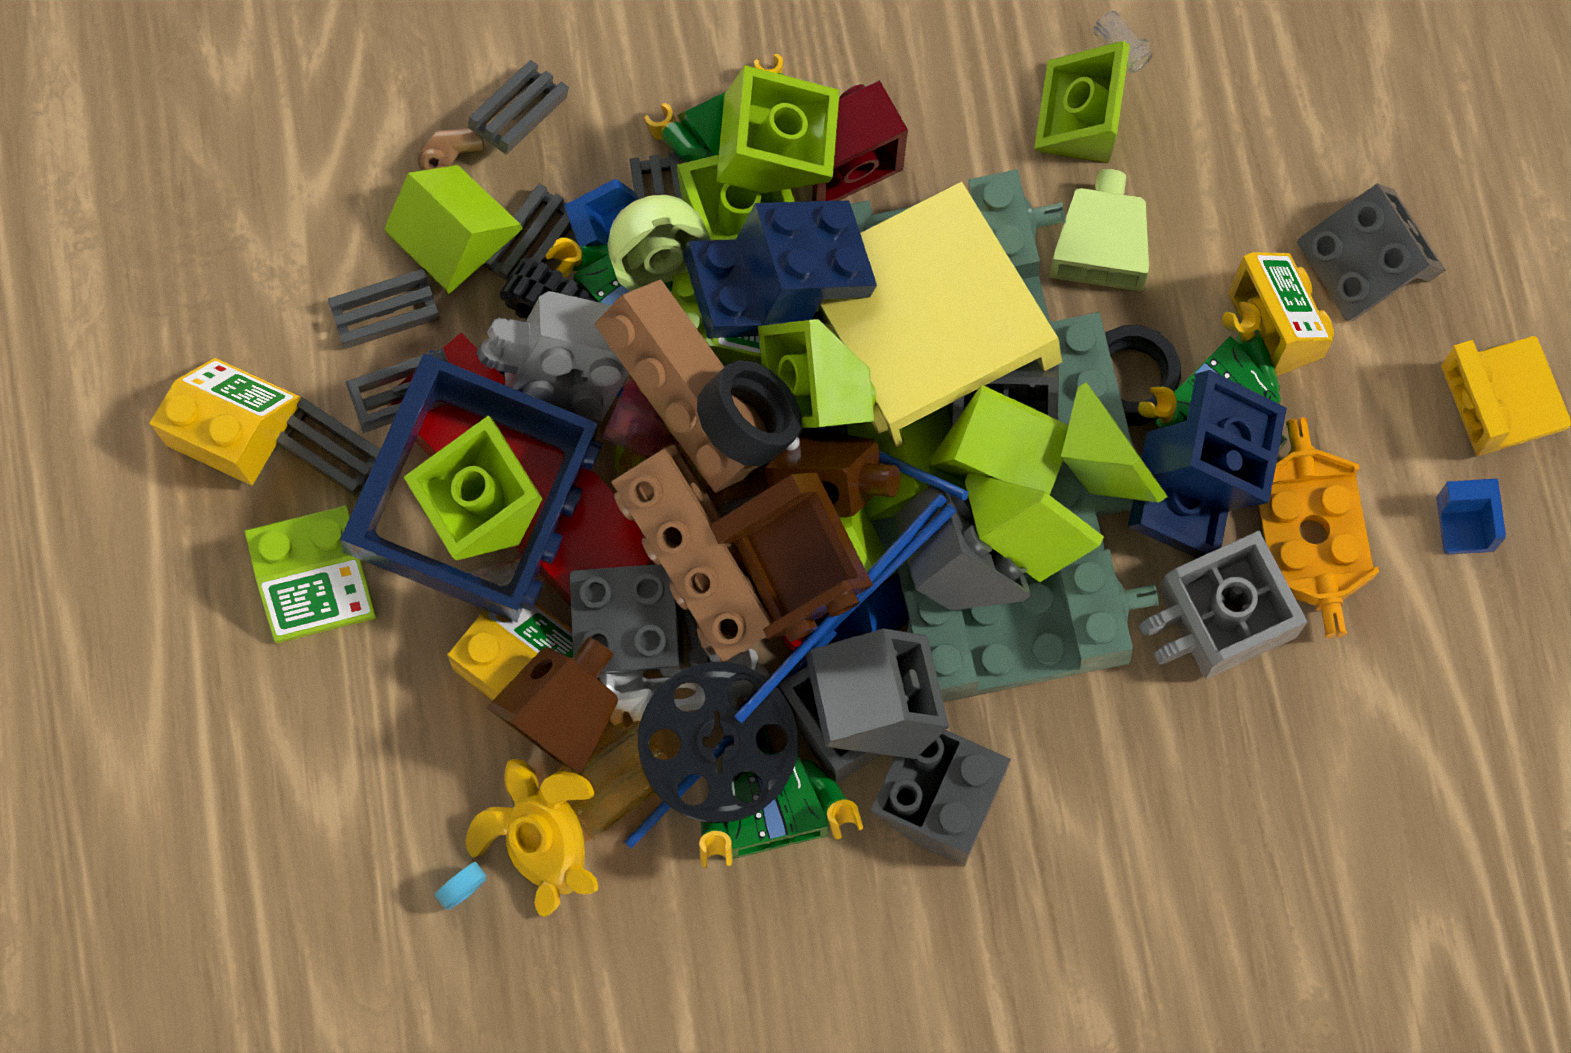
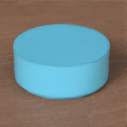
[434,862,487,910]

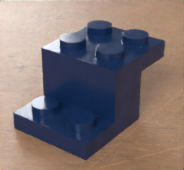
[683,200,877,339]
[1128,370,1287,558]

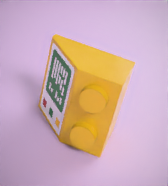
[1228,252,1334,376]
[149,358,301,486]
[447,603,573,700]

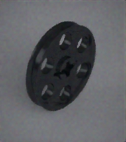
[638,662,798,823]

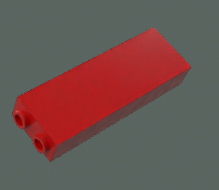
[387,332,655,607]

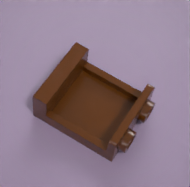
[709,472,873,642]

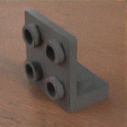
[1297,183,1446,321]
[570,564,685,677]

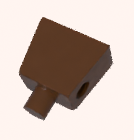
[765,428,900,518]
[487,636,618,774]

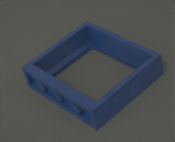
[340,353,603,623]

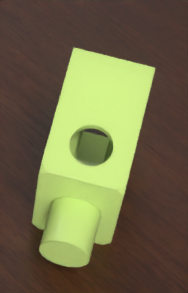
[1049,169,1149,292]

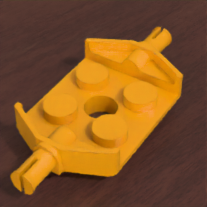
[1258,417,1379,639]

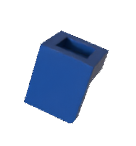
[564,179,639,246]
[1436,478,1506,555]
[827,574,908,643]

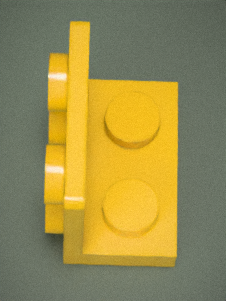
[1441,336,1571,457]

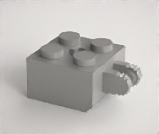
[476,291,629,421]
[1138,531,1308,680]

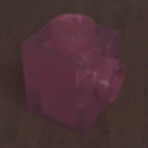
[602,375,679,458]

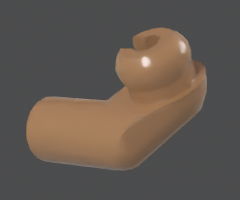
[418,128,484,170]

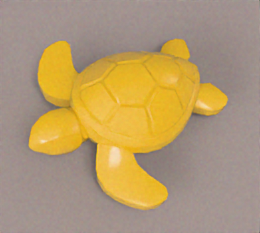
[465,759,598,917]

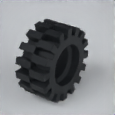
[500,258,595,320]

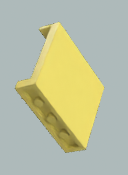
[815,181,1062,447]

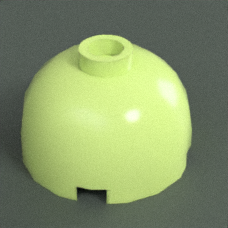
[607,195,710,291]

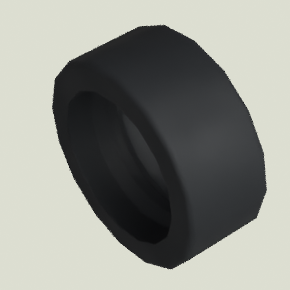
[1105,325,1181,426]
[697,360,802,466]

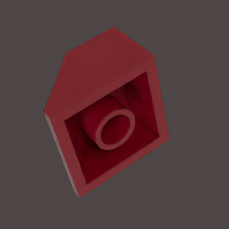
[812,80,908,201]

